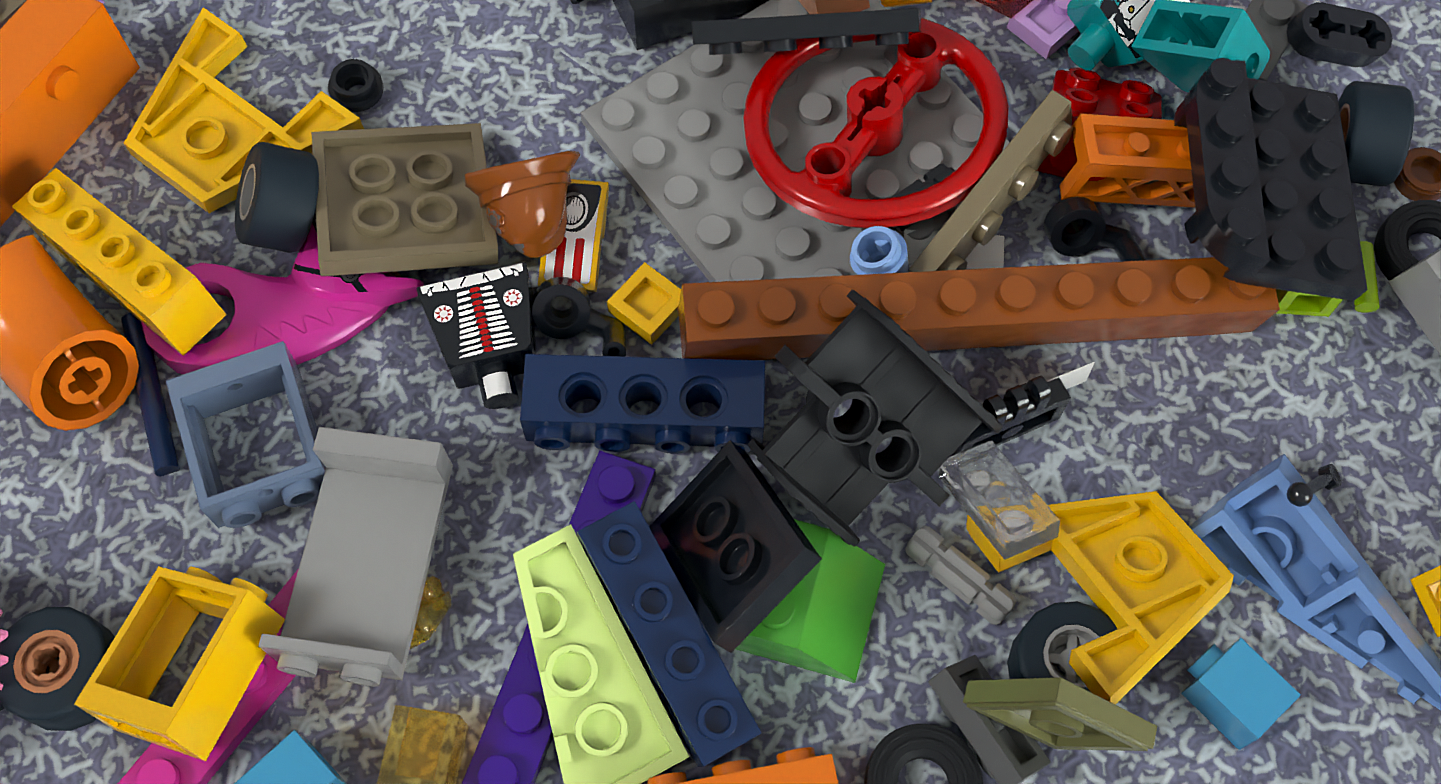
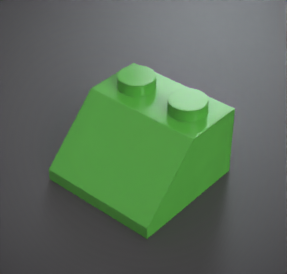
[736,519,885,683]

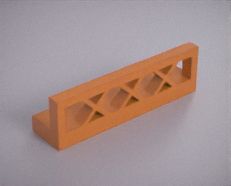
[1059,114,1195,207]

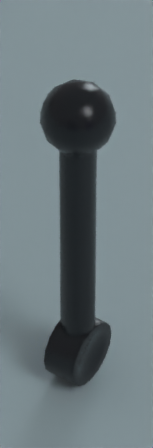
[1286,464,1341,507]

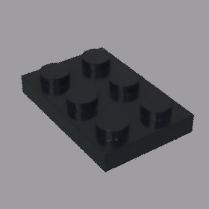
[649,440,822,653]

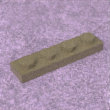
[908,90,1074,272]

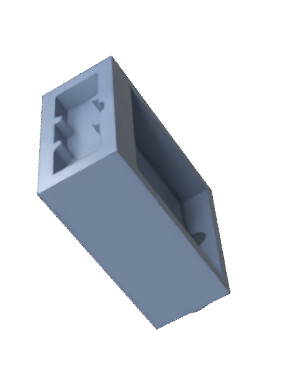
[166,341,326,528]

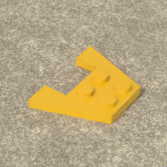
[124,7,364,214]
[966,491,1234,705]

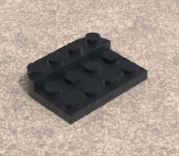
[1174,58,1367,301]

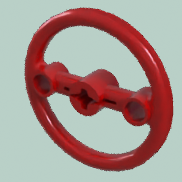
[743,18,1009,228]

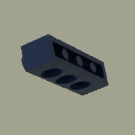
[520,354,765,454]
[577,501,761,767]

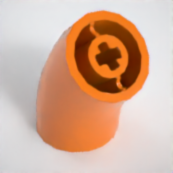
[0,235,139,431]

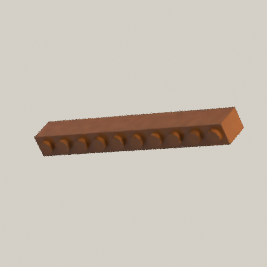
[678,257,1280,360]

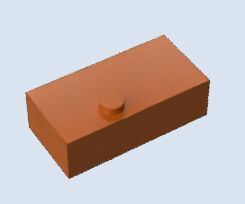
[0,0,140,227]

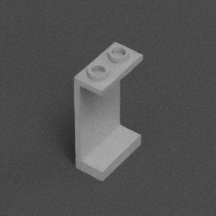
[259,427,453,687]

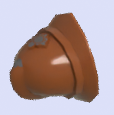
[465,151,580,258]

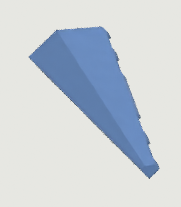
[1189,454,1441,710]

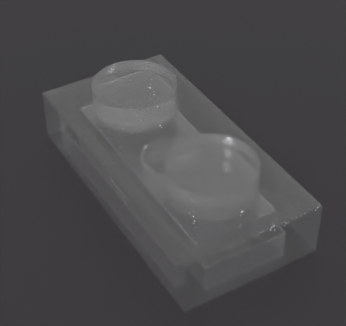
[939,440,1060,560]

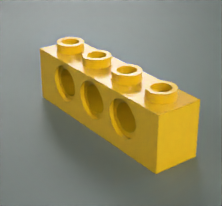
[12,168,227,356]

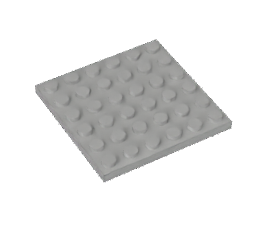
[580,0,1042,362]

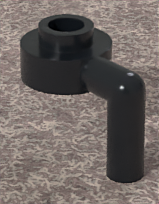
[1044,196,1147,262]
[532,277,626,357]

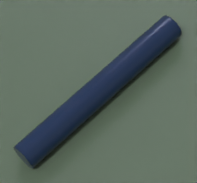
[121,313,180,476]

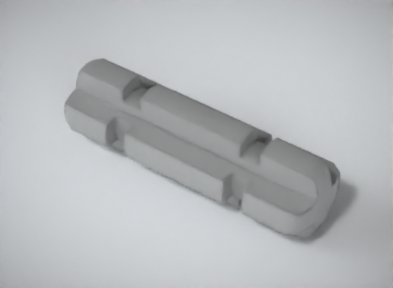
[905,525,1017,625]

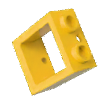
[74,566,285,761]

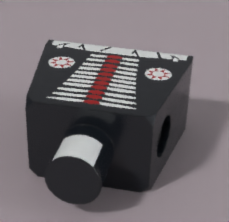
[416,262,536,409]

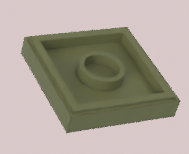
[963,677,1157,751]

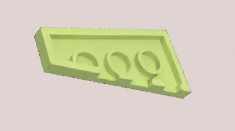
[513,524,689,784]

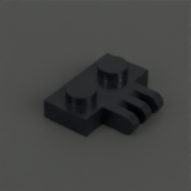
[951,376,1071,464]

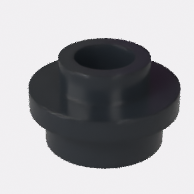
[328,59,384,112]

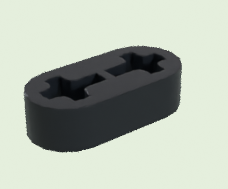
[1287,2,1393,68]

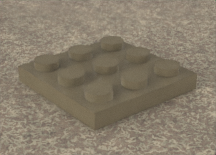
[311,123,498,276]

